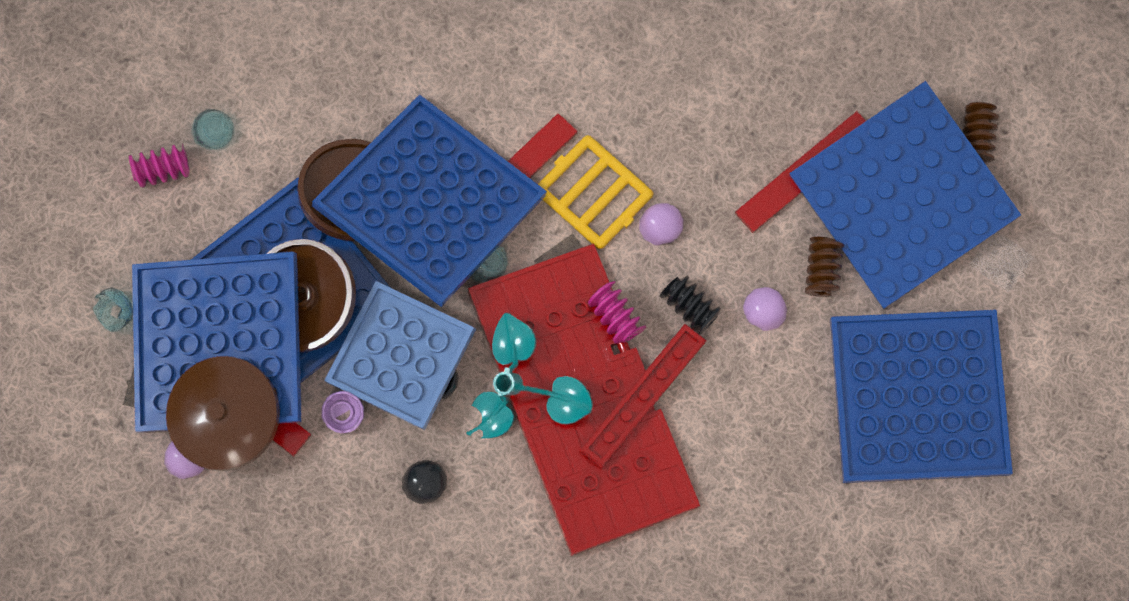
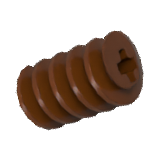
[963,102,999,162]
[805,236,844,297]

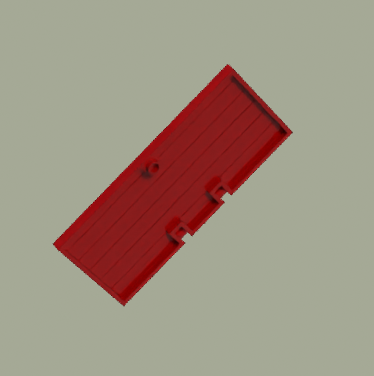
[468,243,700,556]

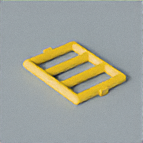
[538,135,653,249]

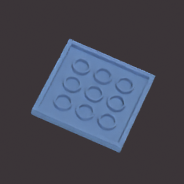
[324,281,476,430]

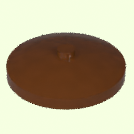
[298,139,371,241]
[266,239,356,352]
[166,356,280,471]

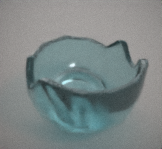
[191,109,234,150]
[470,245,508,282]
[93,287,133,333]

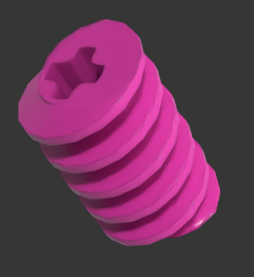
[128,143,190,188]
[588,281,646,344]

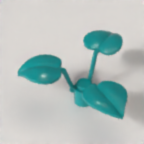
[466,313,593,439]

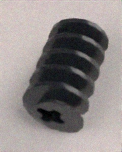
[660,275,721,335]

